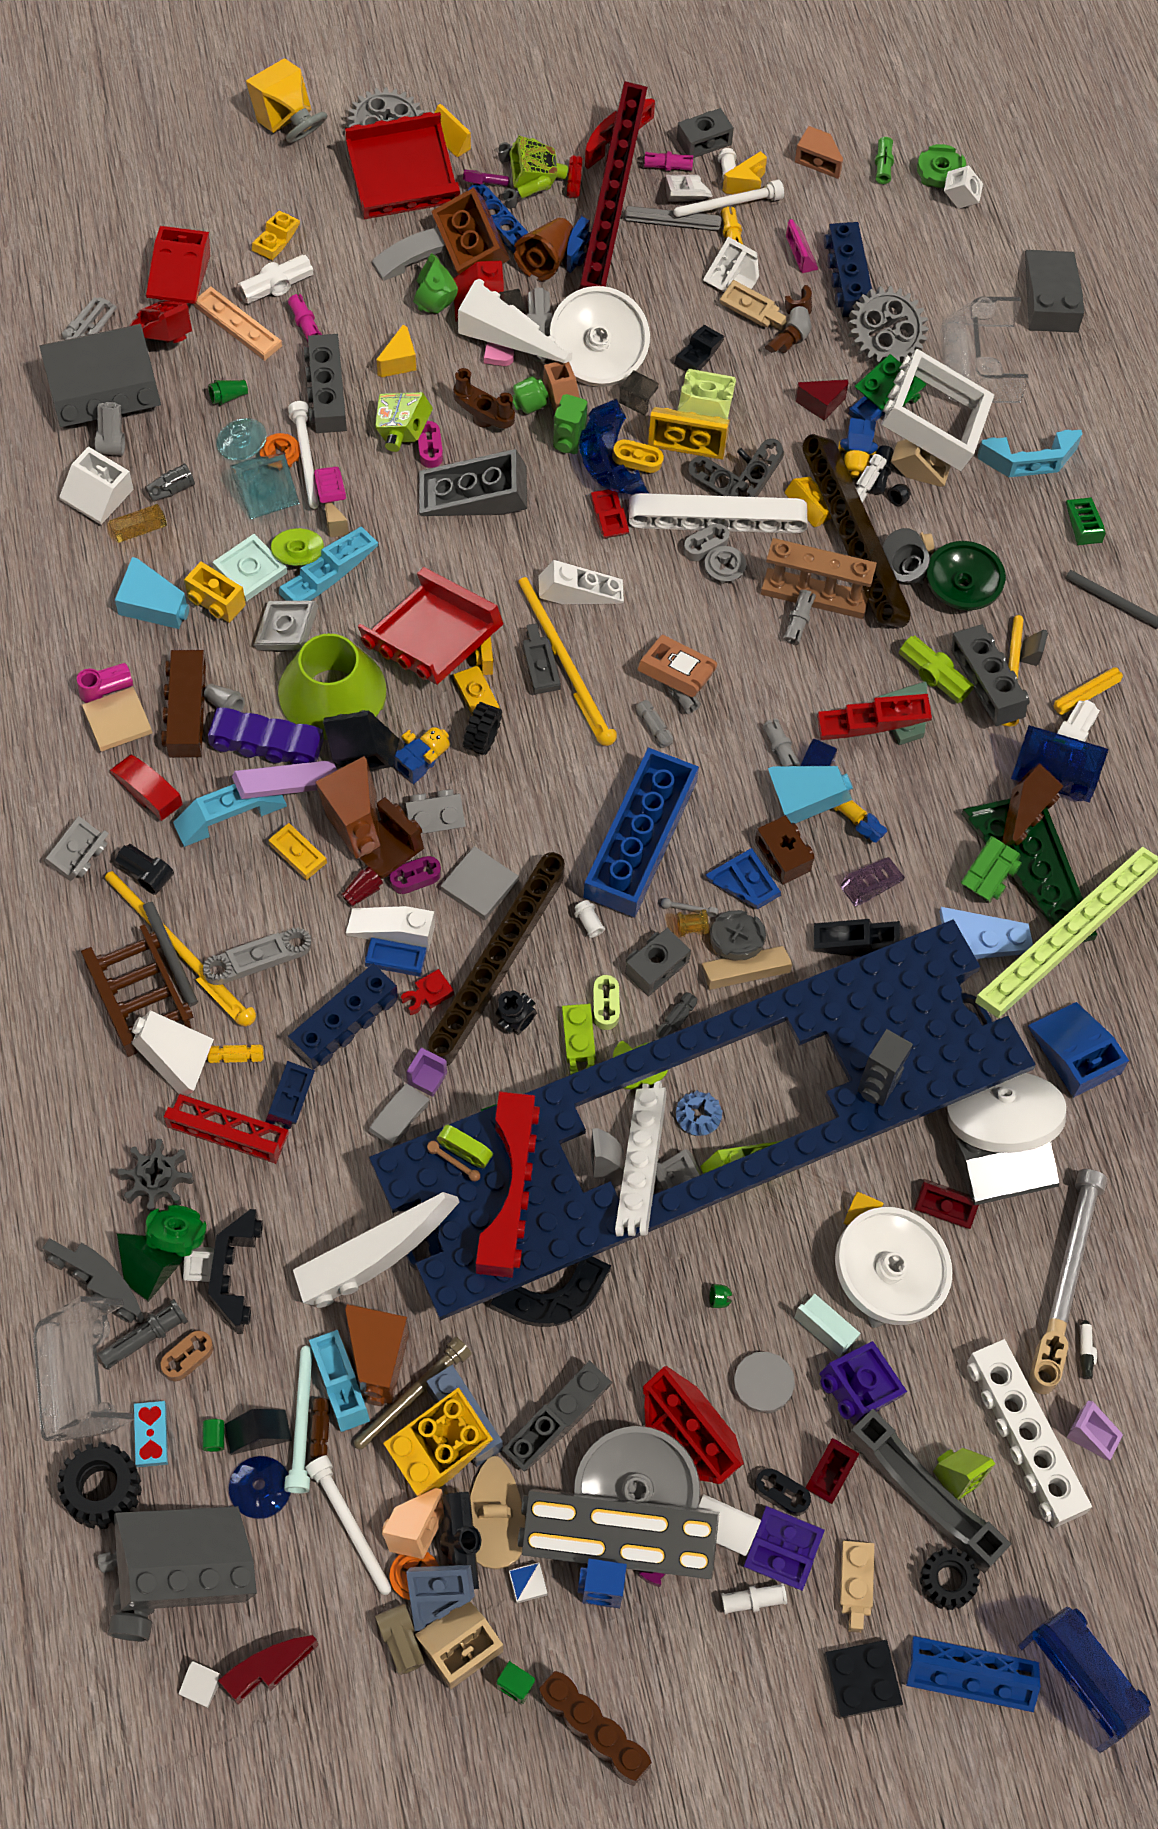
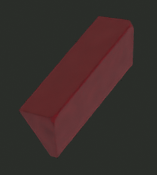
[914,1179,979,1229]

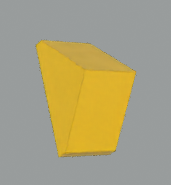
[376,325,416,377]

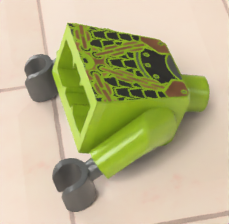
[498,136,568,209]

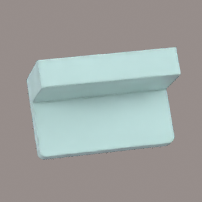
[794,1294,861,1358]

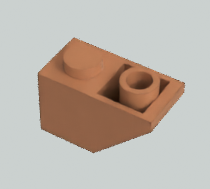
[543,362,580,412]

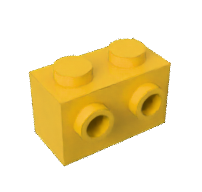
[184,561,246,623]

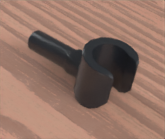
[737,448,768,479]

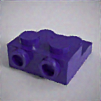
[819,1341,907,1425]

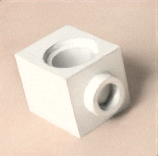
[944,166,983,209]

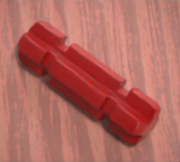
[567,155,582,198]

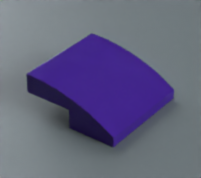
[744,1506,825,1591]

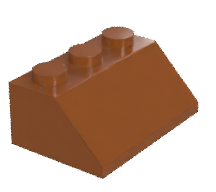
[431,187,510,274]

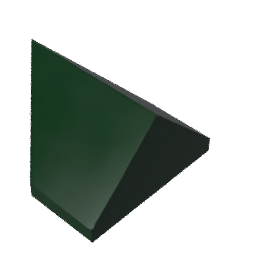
[117,1233,185,1302]

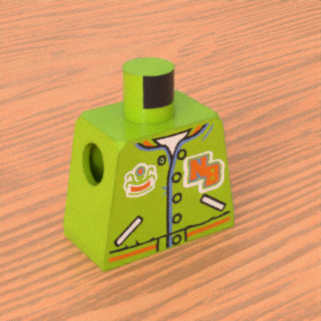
[375,392,433,452]

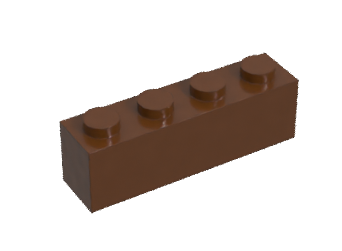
[161,650,206,758]

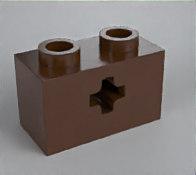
[755,815,815,885]

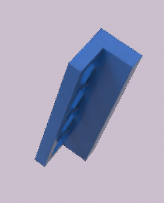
[906,1636,1041,1712]

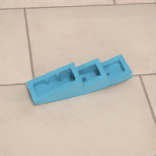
[279,526,378,601]

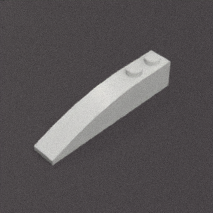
[293,1192,459,1308]

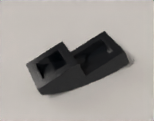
[674,325,725,371]

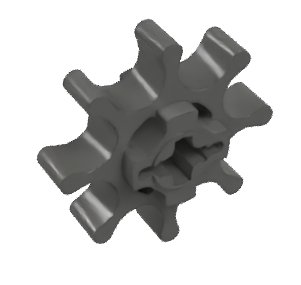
[118,1139,194,1213]

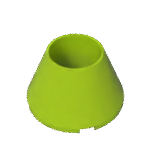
[278,633,386,740]

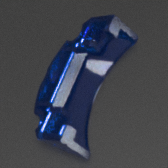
[579,399,650,495]

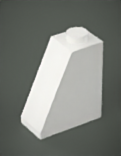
[132,1010,214,1096]

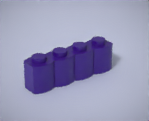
[208,708,324,764]

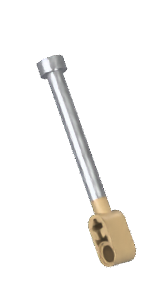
[1029,1169,1107,1395]

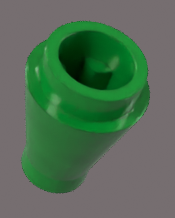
[208,379,248,405]

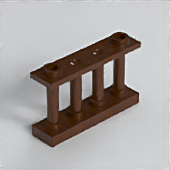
[81,924,194,1057]

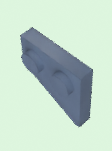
[406,1565,475,1631]

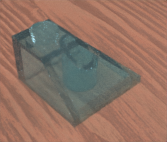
[230,453,300,519]

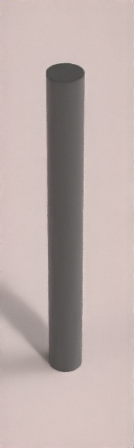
[1065,570,1158,629]
[143,902,198,1007]

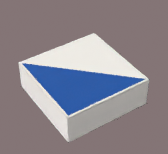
[509,1563,547,1604]

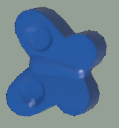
[856,813,887,843]

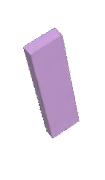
[232,760,337,799]

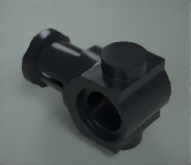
[495,990,537,1035]

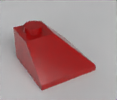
[453,261,504,322]

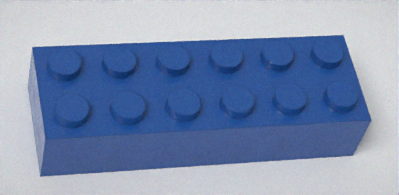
[583,747,699,918]

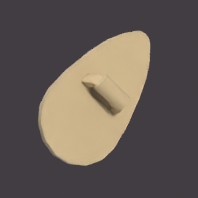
[470,1456,525,1569]

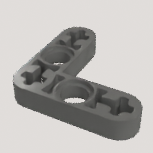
[689,439,784,497]

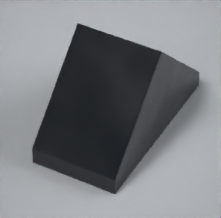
[225,1409,292,1455]

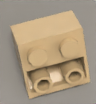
[414,1601,503,1690]

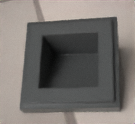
[1020,629,1048,666]

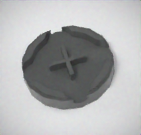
[709,910,766,961]

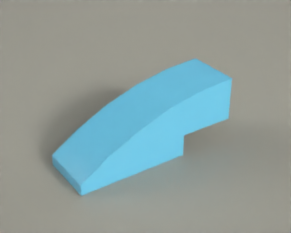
[309,1330,370,1432]

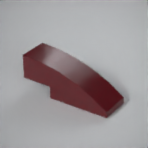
[218,1635,319,1705]

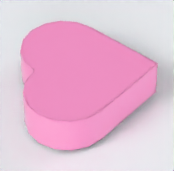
[484,342,514,366]

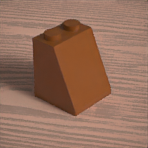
[315,756,380,859]
[345,1304,409,1406]

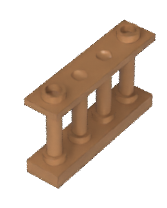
[761,538,877,619]

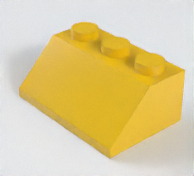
[648,407,730,460]

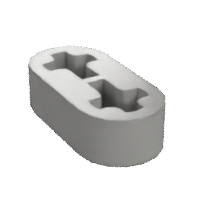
[684,524,729,561]

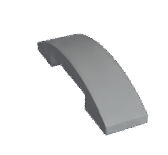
[372,227,450,281]

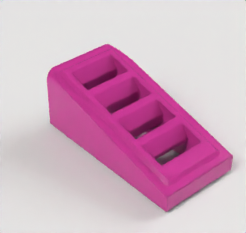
[314,466,346,503]

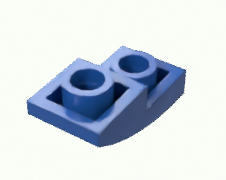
[567,216,591,273]

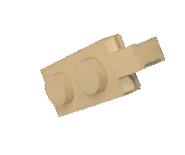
[720,280,787,331]
[840,1541,875,1633]

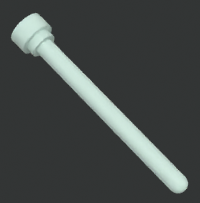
[284,1346,313,1494]

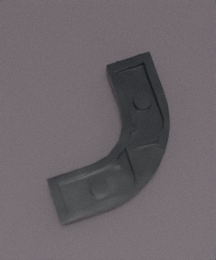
[490,1256,611,1327]

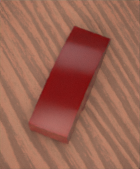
[110,754,183,821]

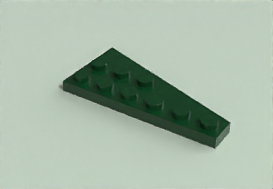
[962,798,1097,943]

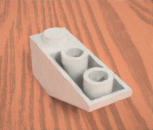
[539,560,624,604]

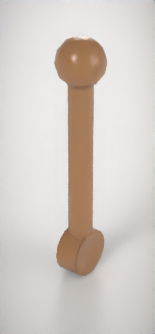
[427,1141,480,1182]

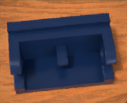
[265,1061,315,1129]

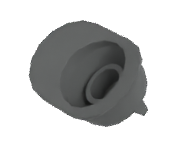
[883,528,930,584]

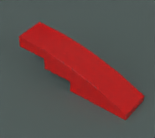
[817,694,932,740]

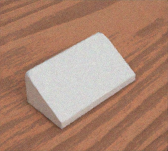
[698,1494,761,1556]

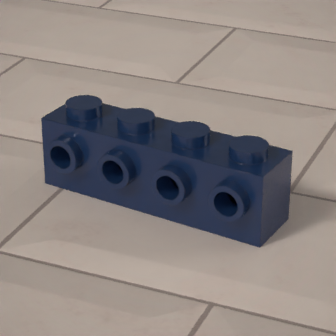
[824,222,872,317]
[288,963,398,1070]

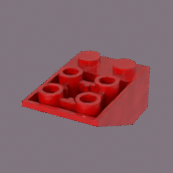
[146,226,210,304]

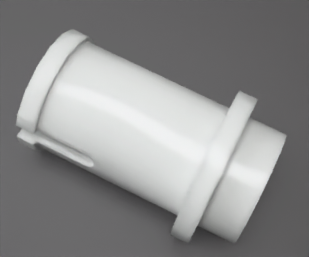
[718,148,737,179]
[574,900,605,938]

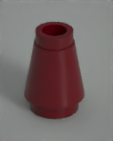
[341,866,383,907]

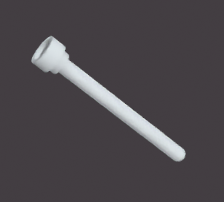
[673,179,784,217]
[288,401,319,509]
[305,1455,391,1595]

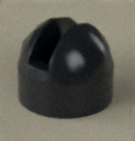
[888,484,911,507]

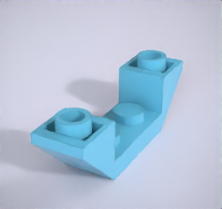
[977,430,1082,477]
[173,784,287,847]

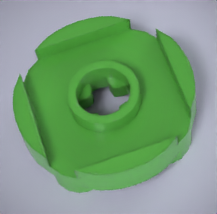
[917,144,966,188]

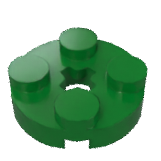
[145,1205,206,1257]

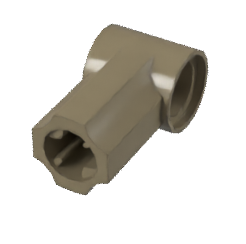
[375,1604,425,1675]

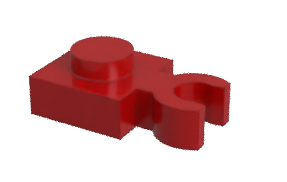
[401,969,454,1015]

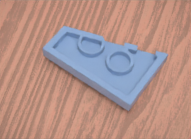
[939,907,1033,959]

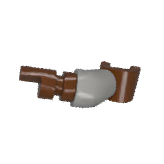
[765,285,812,353]

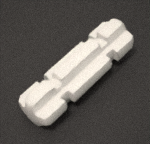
[855,454,887,502]

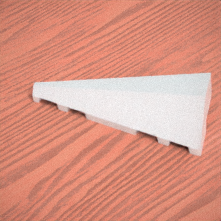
[458,279,572,363]

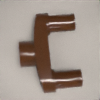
[453,368,515,429]

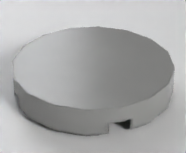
[734,1352,795,1413]

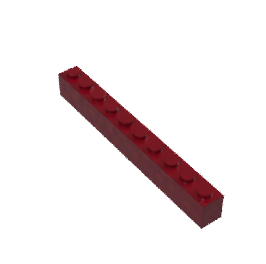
[578,81,648,290]

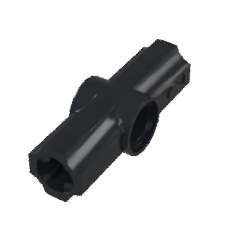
[440,1492,482,1590]

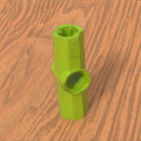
[899,636,974,703]

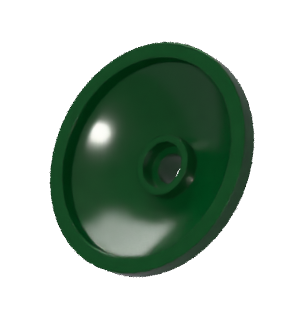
[926,541,1006,610]

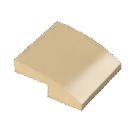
[82,687,153,752]

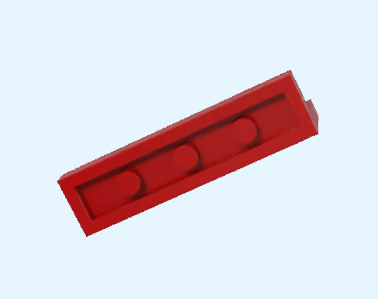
[164,1094,289,1164]

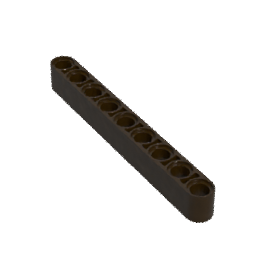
[802,434,911,628]
[428,852,565,1066]

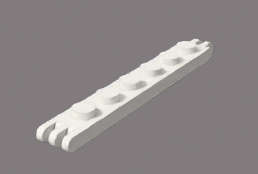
[615,1080,666,1236]

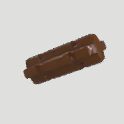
[310,1398,330,1459]

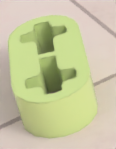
[593,975,620,1030]

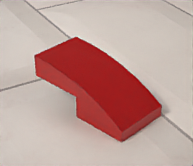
[590,488,629,538]

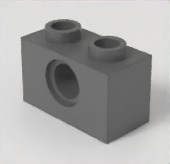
[676,108,734,158]
[625,927,691,997]

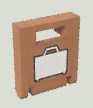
[638,634,717,697]

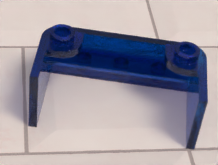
[1018,1606,1151,1753]

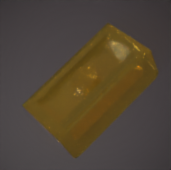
[108,504,167,543]

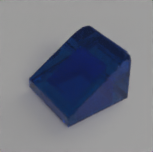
[800,738,837,766]

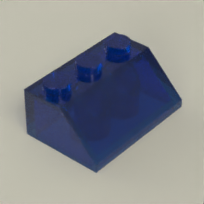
[1011,725,1109,803]

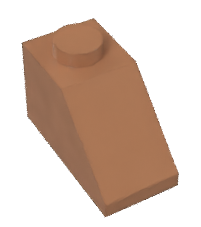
[795,126,843,179]

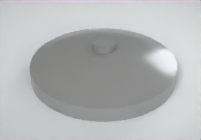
[574,1426,700,1509]

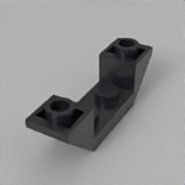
[208,1209,263,1334]

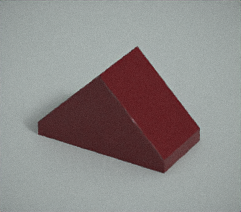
[795,379,849,421]
[805,1438,860,1504]

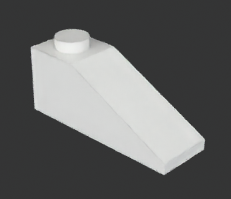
[346,906,435,951]

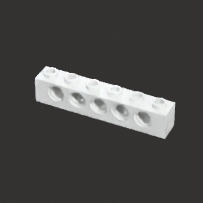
[967,1339,1092,1529]

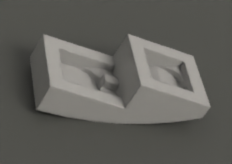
[369,1083,430,1147]

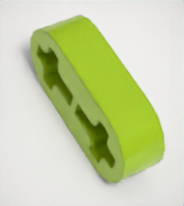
[437,1125,493,1168]

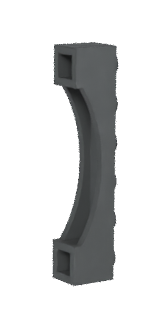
[847,1409,1011,1574]

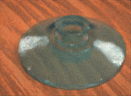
[217,418,267,460]

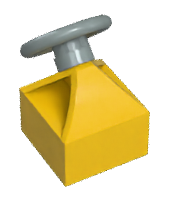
[246,58,328,143]

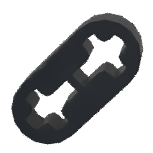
[755,1468,811,1516]

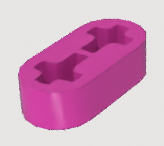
[418,421,443,468]

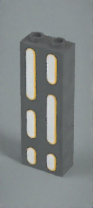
[518,1489,720,1579]

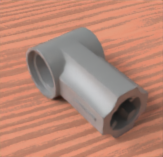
[95,402,125,456]

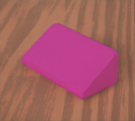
[786,219,818,273]

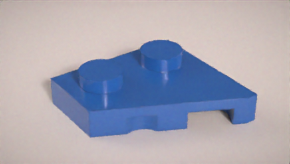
[706,848,781,909]

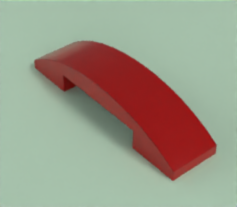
[585,98,655,169]

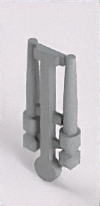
[62,297,117,340]

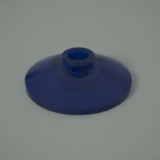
[229,1456,291,1519]

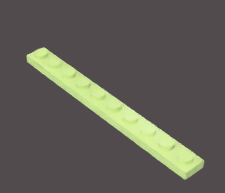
[975,847,1158,1019]

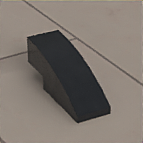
[814,919,904,957]

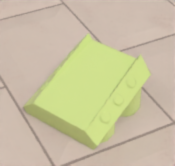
[678,369,736,419]

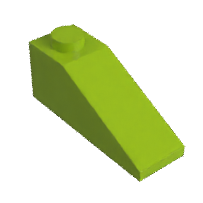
[933,1448,996,1500]

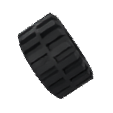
[57,1442,142,1529]

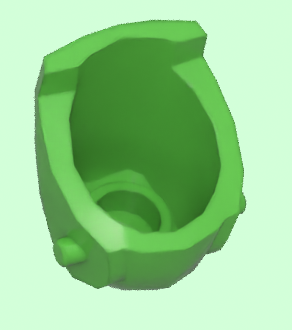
[413,253,458,313]

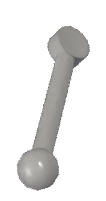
[661,898,719,917]

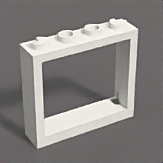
[881,349,994,471]

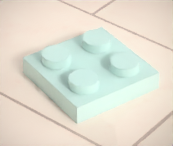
[212,534,288,601]

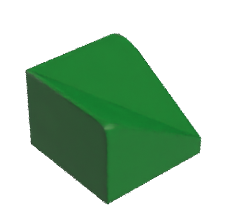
[496,1661,535,1704]

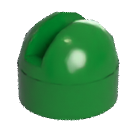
[709,1284,732,1309]

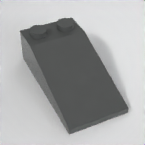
[1025,250,1084,333]
[419,449,527,516]

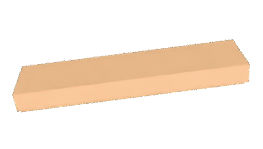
[194,286,282,361]

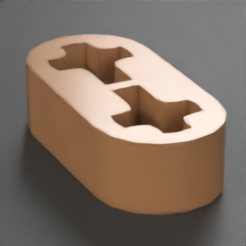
[160,1331,214,1382]

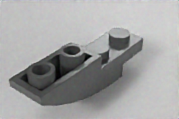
[43,1238,145,1325]
[502,1360,613,1472]

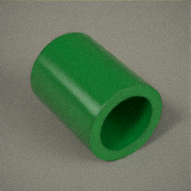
[202,1419,224,1452]

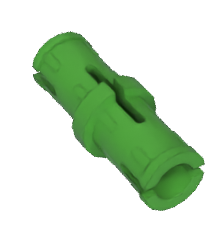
[875,137,894,184]

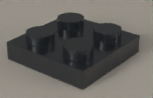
[824,1640,903,1719]

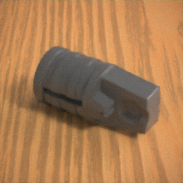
[145,463,195,501]

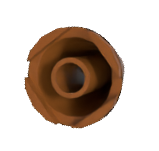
[514,217,573,281]

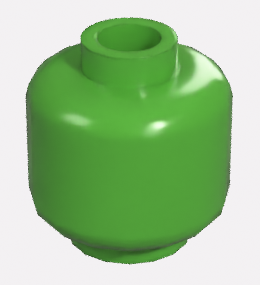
[512,376,549,414]

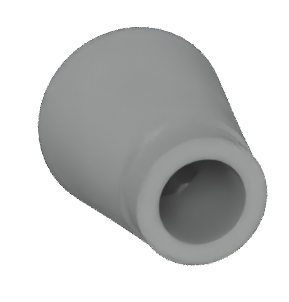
[204,683,245,712]

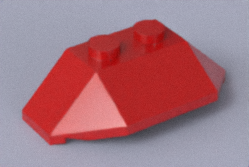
[130,300,192,344]
[643,1366,744,1484]

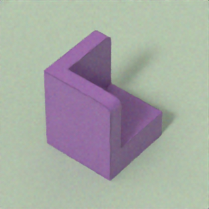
[407,1047,447,1097]

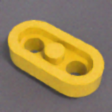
[612,439,664,473]

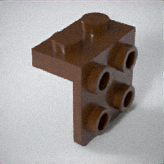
[358,797,424,879]

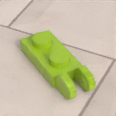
[562,1004,596,1075]

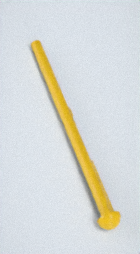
[518,577,617,746]
[105,871,256,1027]

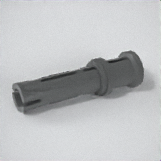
[97,1299,188,1370]

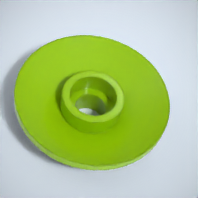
[271,528,324,566]

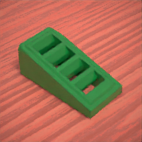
[1066,497,1106,546]

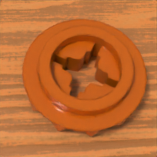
[259,433,300,470]
[390,1552,439,1600]

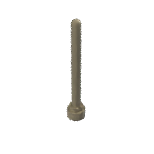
[354,1336,472,1450]

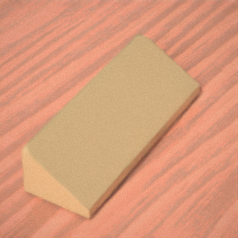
[702,946,792,990]

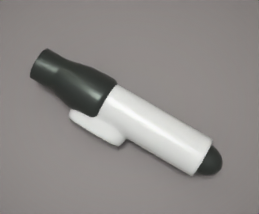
[1080,1320,1097,1379]

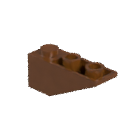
[1002,763,1063,846]

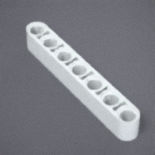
[629,493,808,533]

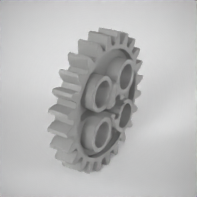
[348,87,424,128]
[847,286,929,366]

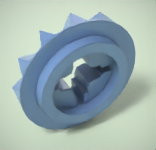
[676,1090,723,1136]

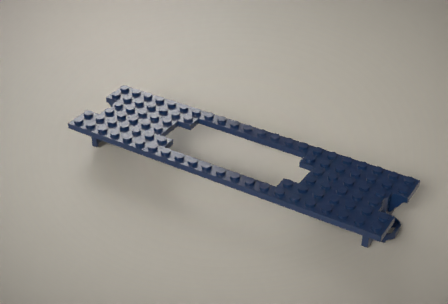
[369,919,1036,1321]

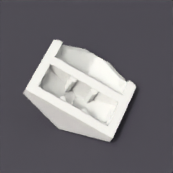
[665,175,712,202]
[703,237,759,292]

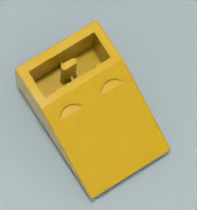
[383,1387,493,1496]

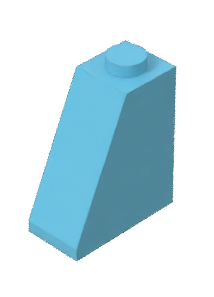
[115,557,190,629]
[768,766,853,824]

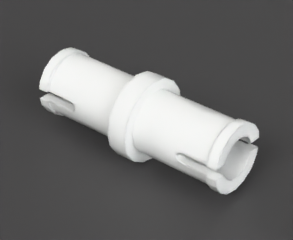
[721,1583,787,1614]

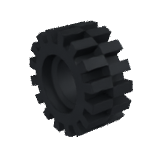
[463,702,502,755]
[920,1548,980,1610]

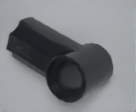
[115,844,174,895]

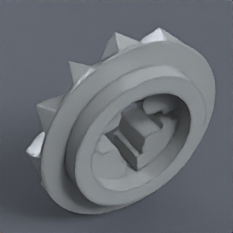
[704,546,746,584]

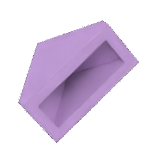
[1066,1401,1123,1461]

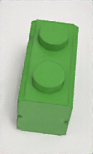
[553,394,587,454]
[961,836,1022,903]

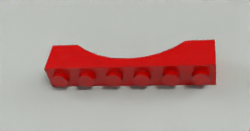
[476,1091,540,1278]

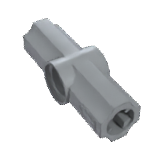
[527,288,552,362]

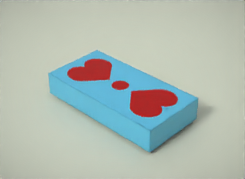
[134,1401,168,1467]

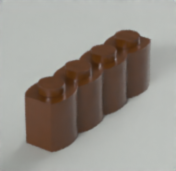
[539,1671,651,1786]

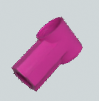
[77,663,133,703]

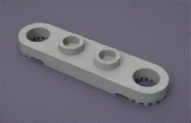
[203,927,311,985]

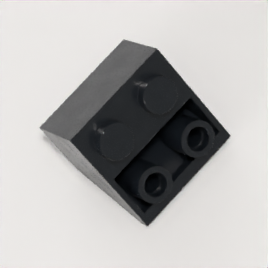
[323,710,399,771]

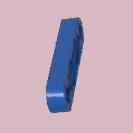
[468,184,528,253]

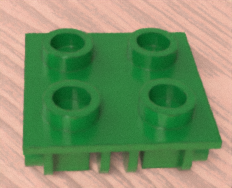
[855,354,926,414]

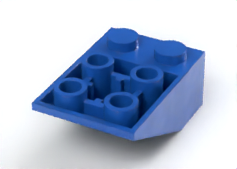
[1028,1002,1129,1098]

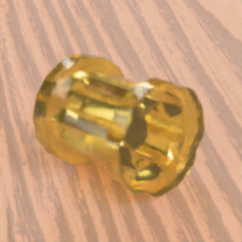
[677,909,709,937]

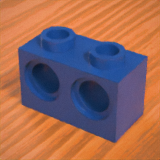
[577,1559,627,1609]

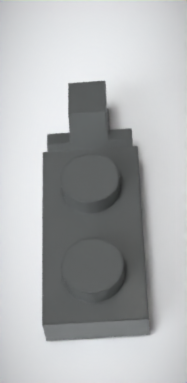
[523,623,561,695]

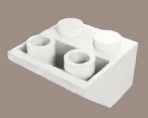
[59,447,134,525]

